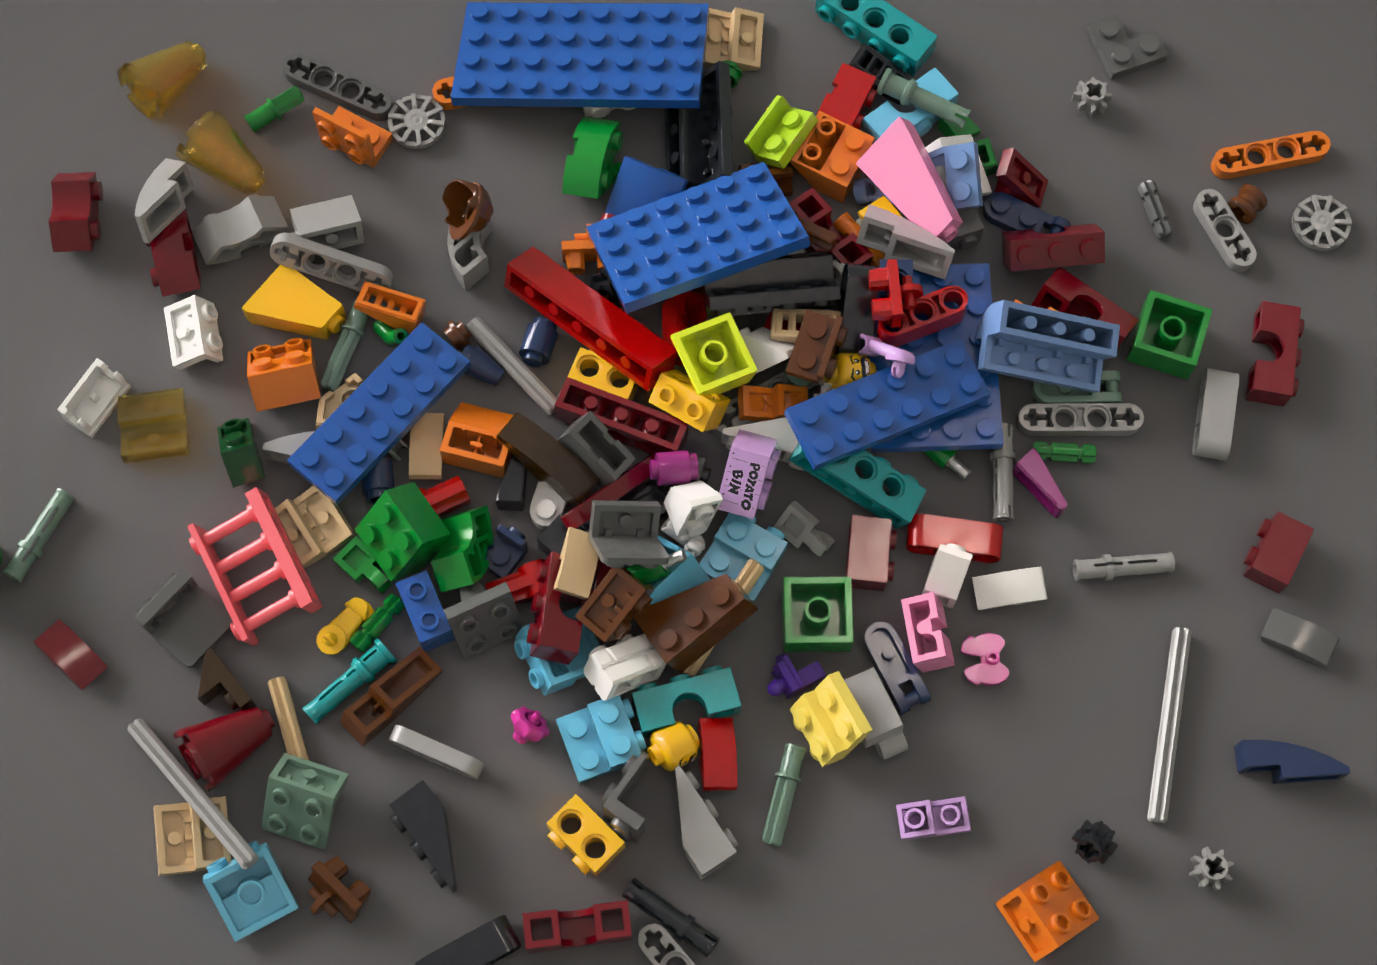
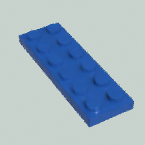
[287,322,471,505]
[784,339,991,471]

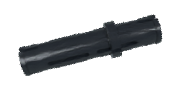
[622,878,720,957]

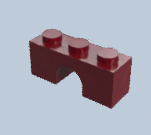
[789,187,874,278]
[1002,223,1105,272]
[1031,267,1139,360]
[1246,301,1304,407]
[527,552,582,665]
[522,900,632,954]

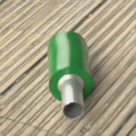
[921,450,971,480]
[625,549,687,585]

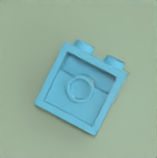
[700,513,788,603]
[514,606,600,696]
[556,695,647,785]
[203,841,299,942]

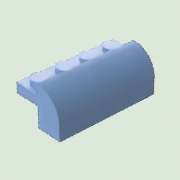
[976,300,1120,393]

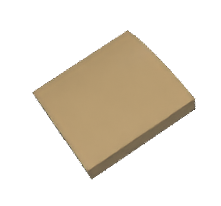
[704,7,764,71]
[275,486,357,568]
[153,796,231,877]

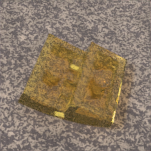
[118,388,189,463]

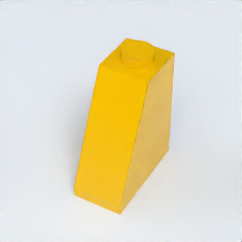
[242,265,347,340]

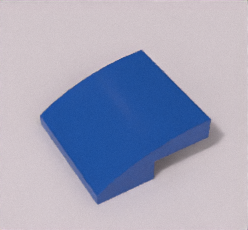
[605,156,688,215]

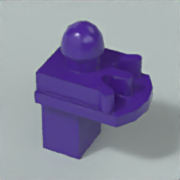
[767,653,826,700]

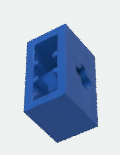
[396,570,455,652]

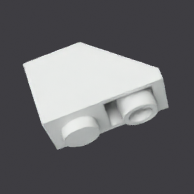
[663,480,723,537]
[922,543,973,609]

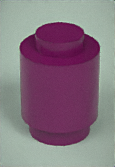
[649,450,699,486]

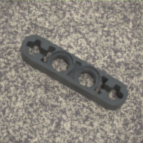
[282,53,393,121]

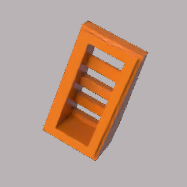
[354,281,426,335]

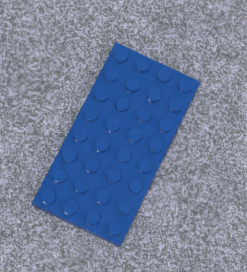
[451,2,710,108]

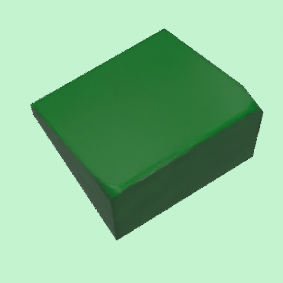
[937,113,981,138]

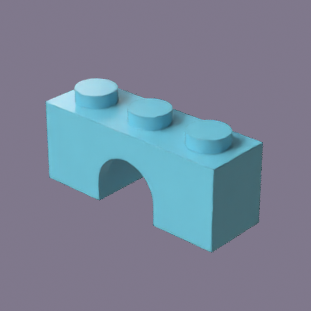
[861,67,959,143]

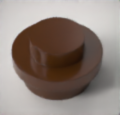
[443,319,472,350]

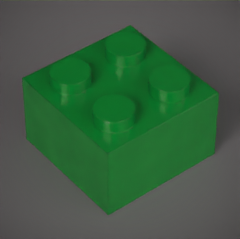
[1126,290,1213,380]
[355,482,451,582]
[782,577,853,652]

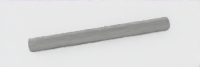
[1147,627,1192,824]
[127,718,259,870]

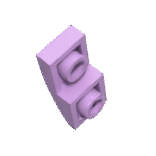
[896,796,972,840]

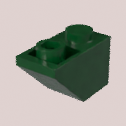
[217,418,265,488]

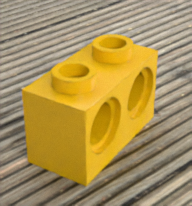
[568,347,639,401]
[648,369,731,432]
[546,794,625,877]

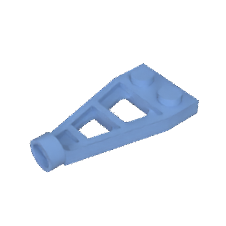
[853,142,983,210]

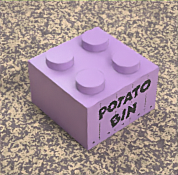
[718,429,781,519]

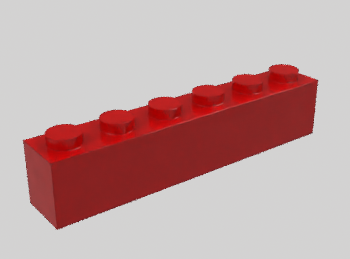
[504,246,677,391]

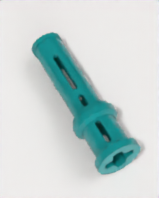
[302,638,397,725]

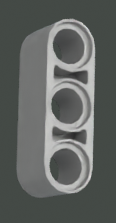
[1192,367,1240,461]

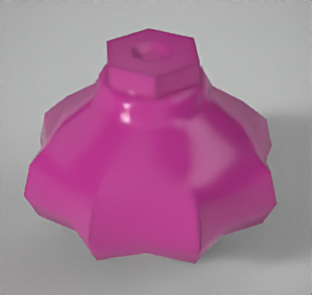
[510,706,550,744]

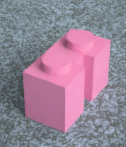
[901,592,955,673]

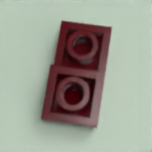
[33,619,108,691]

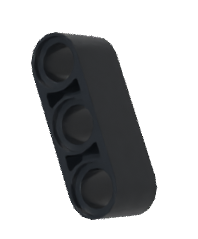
[834,263,879,357]
[415,915,522,965]

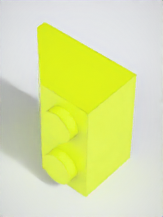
[670,312,758,396]

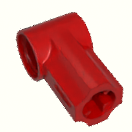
[419,476,471,518]
[485,559,545,605]

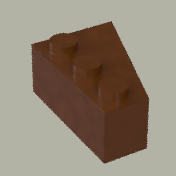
[633,574,758,673]

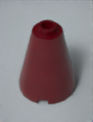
[174,706,275,792]

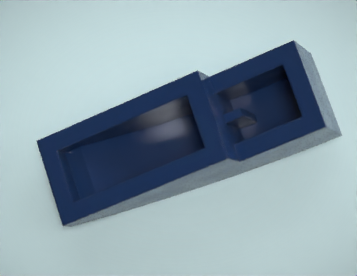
[1234,740,1350,784]

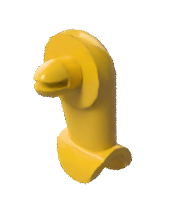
[316,597,374,655]

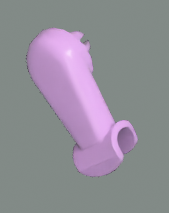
[858,334,915,378]

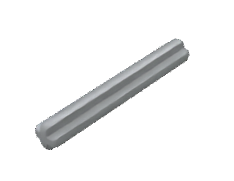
[466,317,557,415]

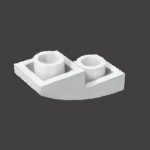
[972,566,1048,611]

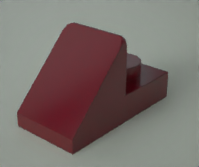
[994,148,1048,208]

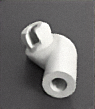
[661,518,705,557]

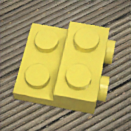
[790,671,873,767]

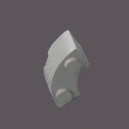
[192,194,288,265]
[447,221,492,291]

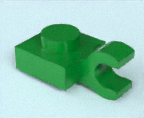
[333,536,391,594]

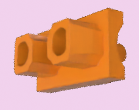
[561,224,604,276]

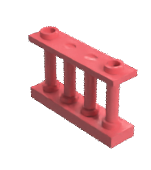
[187,487,323,646]

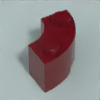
[48,172,103,252]
[146,209,201,297]

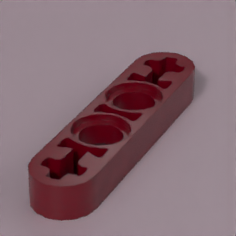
[560,452,656,530]

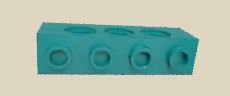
[815,0,938,77]
[789,442,927,529]

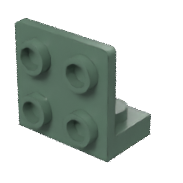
[261,753,349,850]

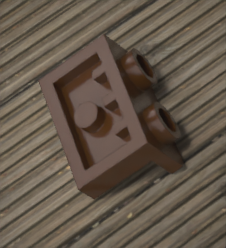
[786,310,848,386]
[575,567,655,643]

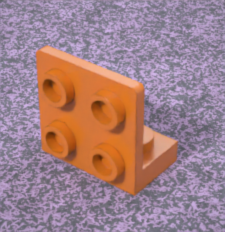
[312,106,393,168]
[995,861,1099,962]

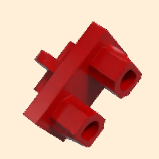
[868,259,923,328]

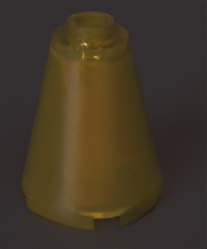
[117,41,206,120]
[175,109,266,194]

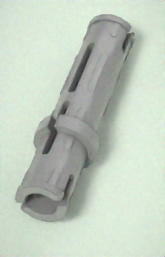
[990,423,1016,522]
[1072,552,1175,581]

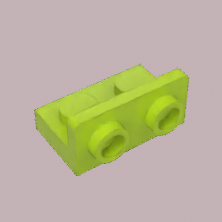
[744,95,818,169]

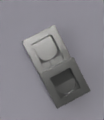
[1261,608,1339,668]

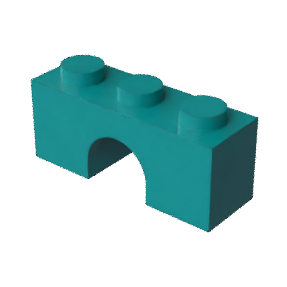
[632,665,741,738]

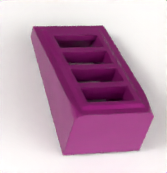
[1013,448,1068,519]

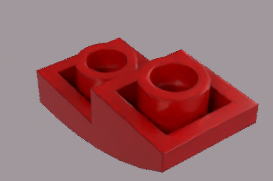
[697,718,737,790]

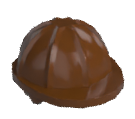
[442,179,493,241]

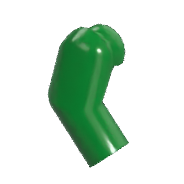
[373,320,408,346]

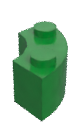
[562,116,624,199]
[431,505,493,593]

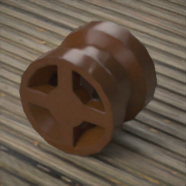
[1227,184,1268,224]

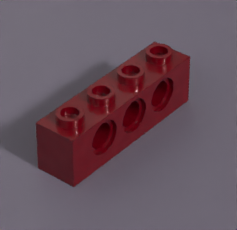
[554,377,689,454]

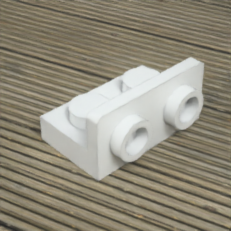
[164,295,223,369]

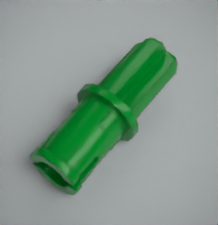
[244,86,305,133]

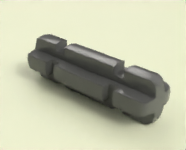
[1138,180,1173,239]

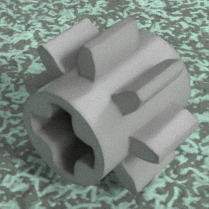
[1071,77,1112,118]
[1189,847,1234,891]

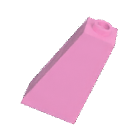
[856,117,963,243]

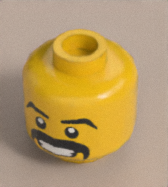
[826,353,876,389]
[647,721,700,772]

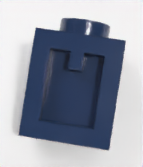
[486,524,528,578]

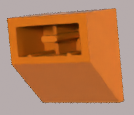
[790,111,875,204]
[247,338,321,412]
[439,402,514,478]

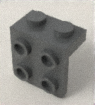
[588,500,669,568]
[133,568,233,668]
[601,751,649,842]

